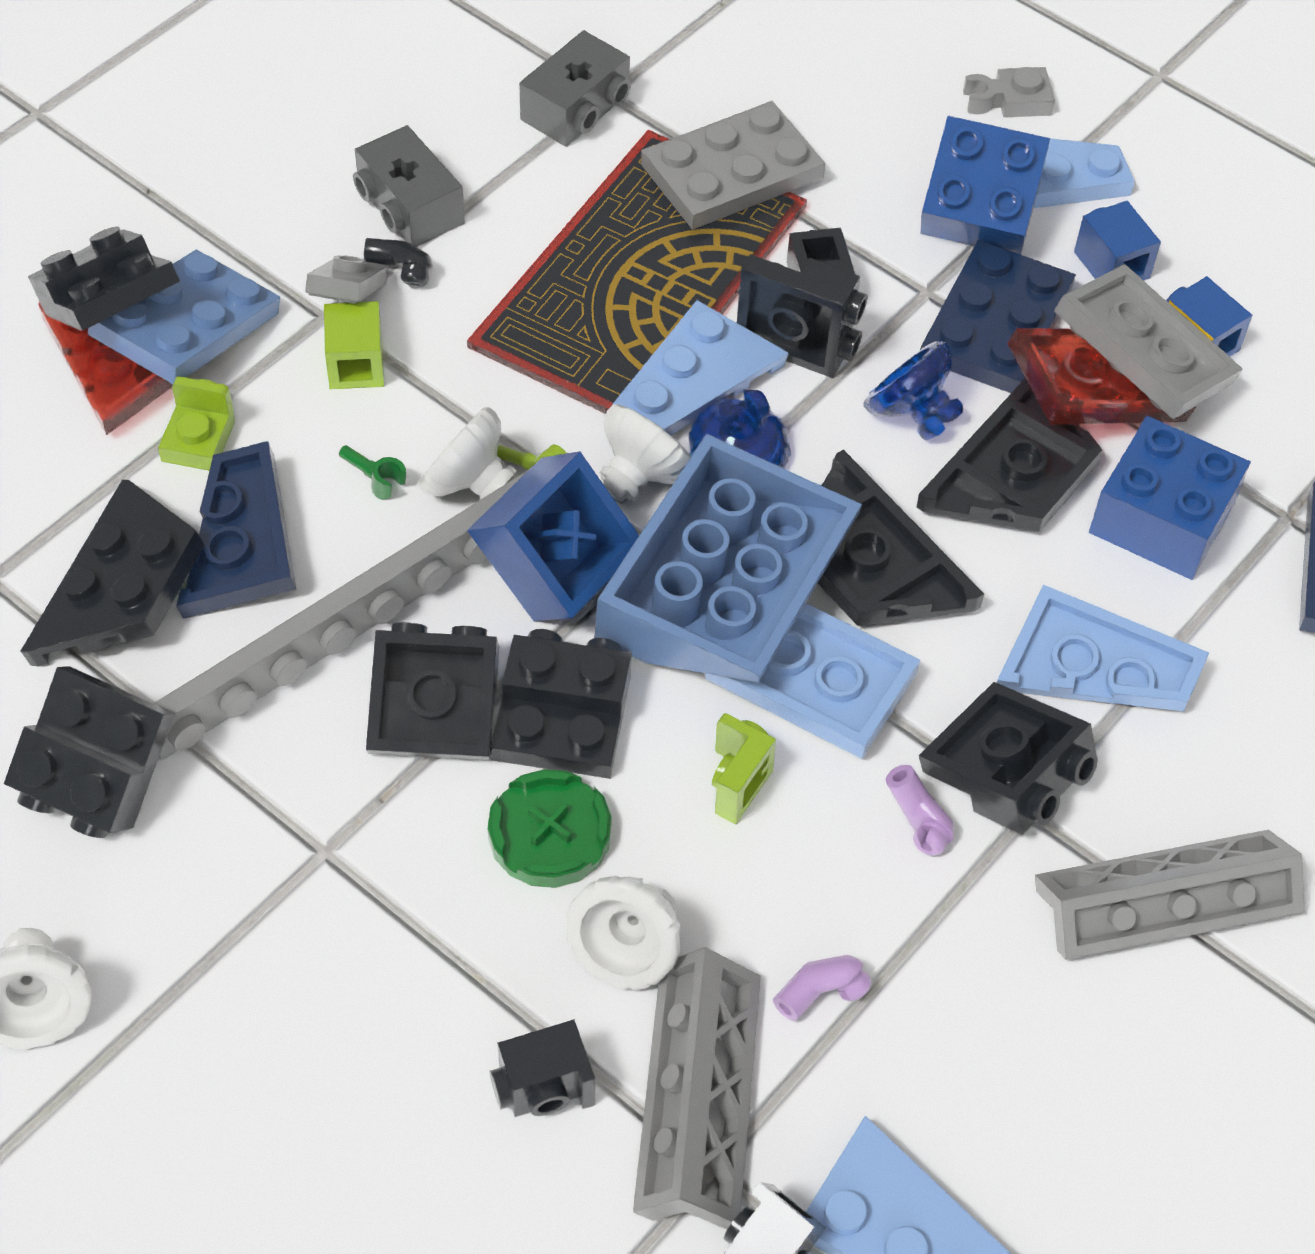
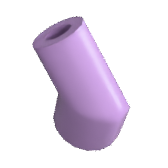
[885,765,955,855]
[773,954,871,1021]

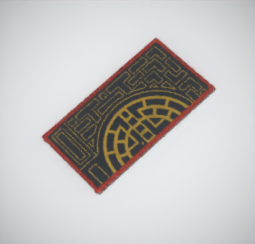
[467,129,807,414]

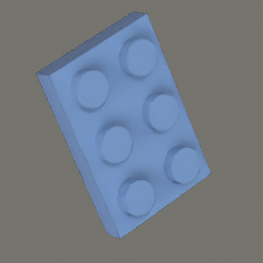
[88,249,281,384]

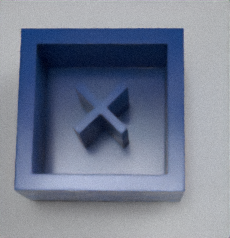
[920,115,1050,255]
[1088,415,1252,580]
[467,451,639,621]

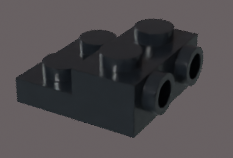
[27,226,180,331]
[736,254,868,378]
[366,622,500,761]
[490,629,632,779]
[3,666,175,838]
[918,682,1098,835]

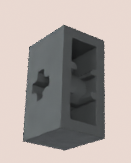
[519,30,631,147]
[353,125,465,247]

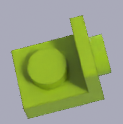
[158,376,235,471]
[711,713,776,825]

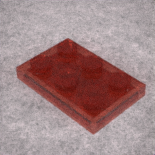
[1007,328,1196,425]

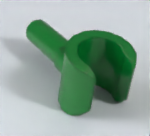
[338,445,406,500]

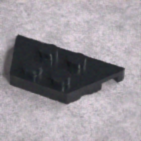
[916,366,1102,532]
[818,449,984,626]
[20,479,204,667]

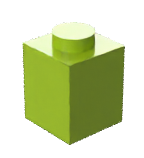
[324,301,384,390]

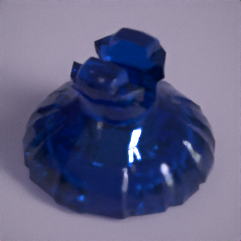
[863,340,964,440]
[688,389,791,469]

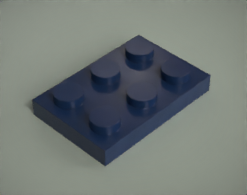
[919,240,1076,393]

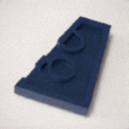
[176,441,297,619]

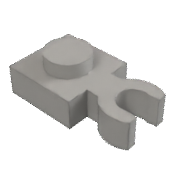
[963,67,1055,118]

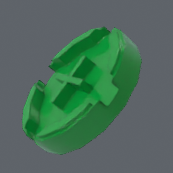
[487,769,612,888]

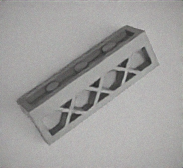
[1035,829,1305,960]
[633,947,761,1229]

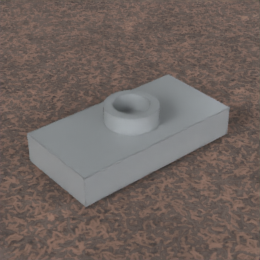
[305,255,388,304]

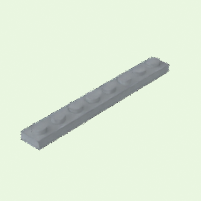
[154,470,528,761]

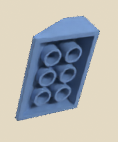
[594,434,862,683]

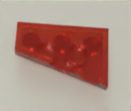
[38,302,173,435]

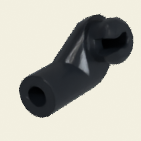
[364,238,433,286]

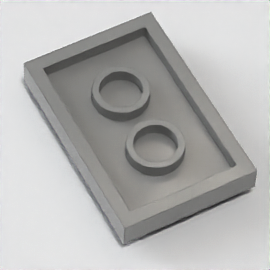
[641,100,826,230]
[1054,264,1243,419]

